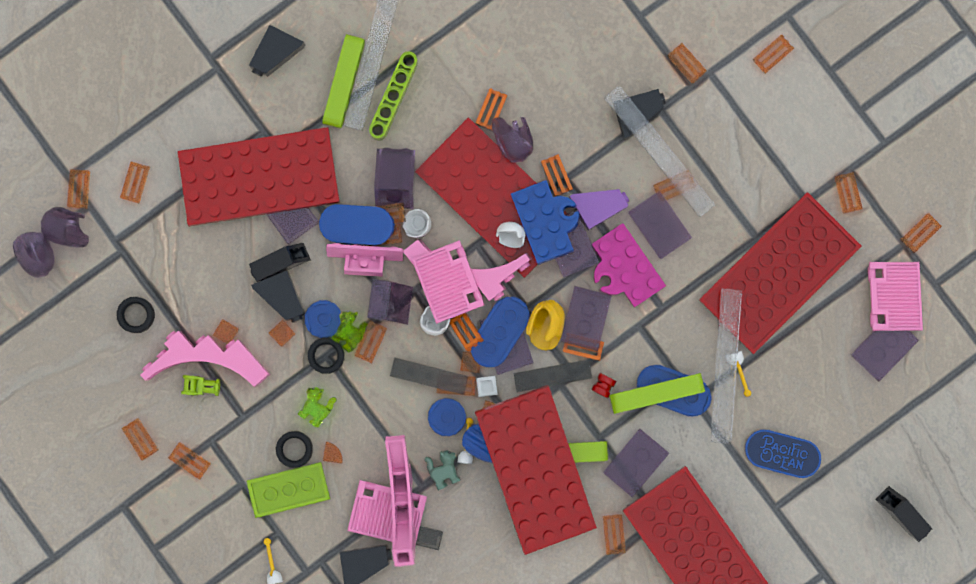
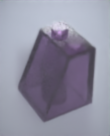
[374,148,416,209]
[367,279,413,325]

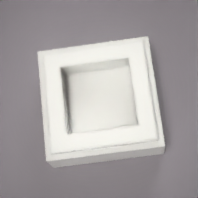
[476,376,498,397]

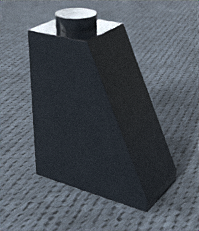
[249,25,305,77]
[613,89,666,140]
[249,243,311,282]
[251,271,306,323]
[875,486,932,542]
[340,544,392,584]

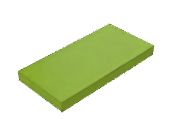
[246,462,330,518]

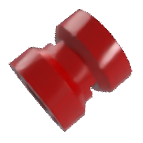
[591,373,617,399]

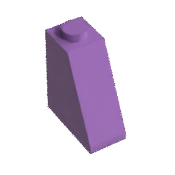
[569,189,629,231]

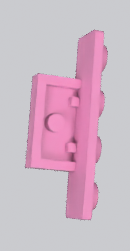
[326,243,403,277]

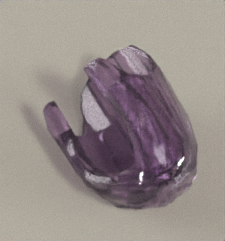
[491,117,533,163]
[41,207,89,248]
[13,232,54,278]

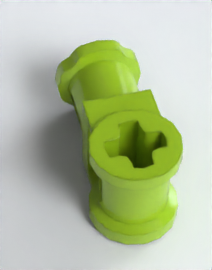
[181,375,221,396]

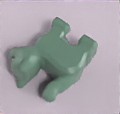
[424,450,461,491]

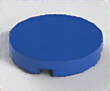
[305,300,343,338]
[428,398,466,436]

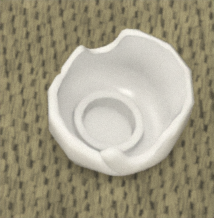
[402,209,431,238]
[496,221,525,248]
[420,306,450,336]

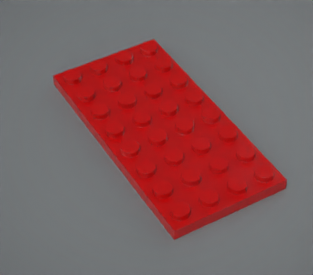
[415,117,570,278]
[177,127,340,227]
[699,192,862,354]
[475,385,597,555]
[622,466,768,584]

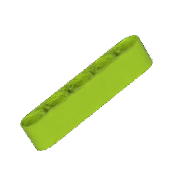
[322,34,365,129]
[369,51,418,141]
[609,373,705,414]
[568,441,608,463]

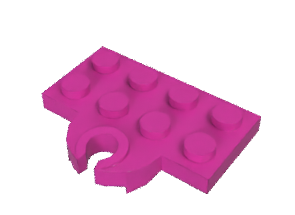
[591,223,666,308]

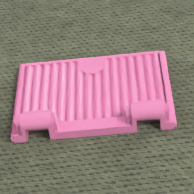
[412,240,484,324]
[868,262,923,331]
[347,480,427,542]

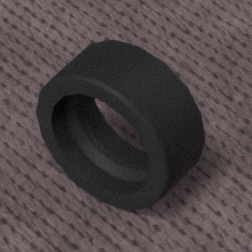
[116,297,155,333]
[308,338,344,374]
[276,431,313,468]

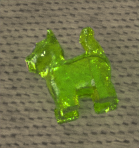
[331,311,368,352]
[298,387,337,428]

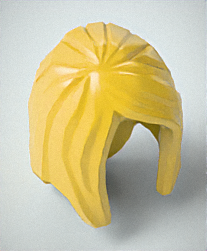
[526,300,565,351]

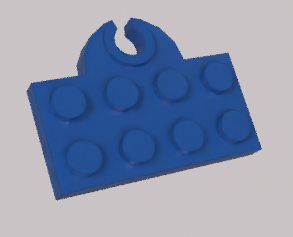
[511,180,580,265]

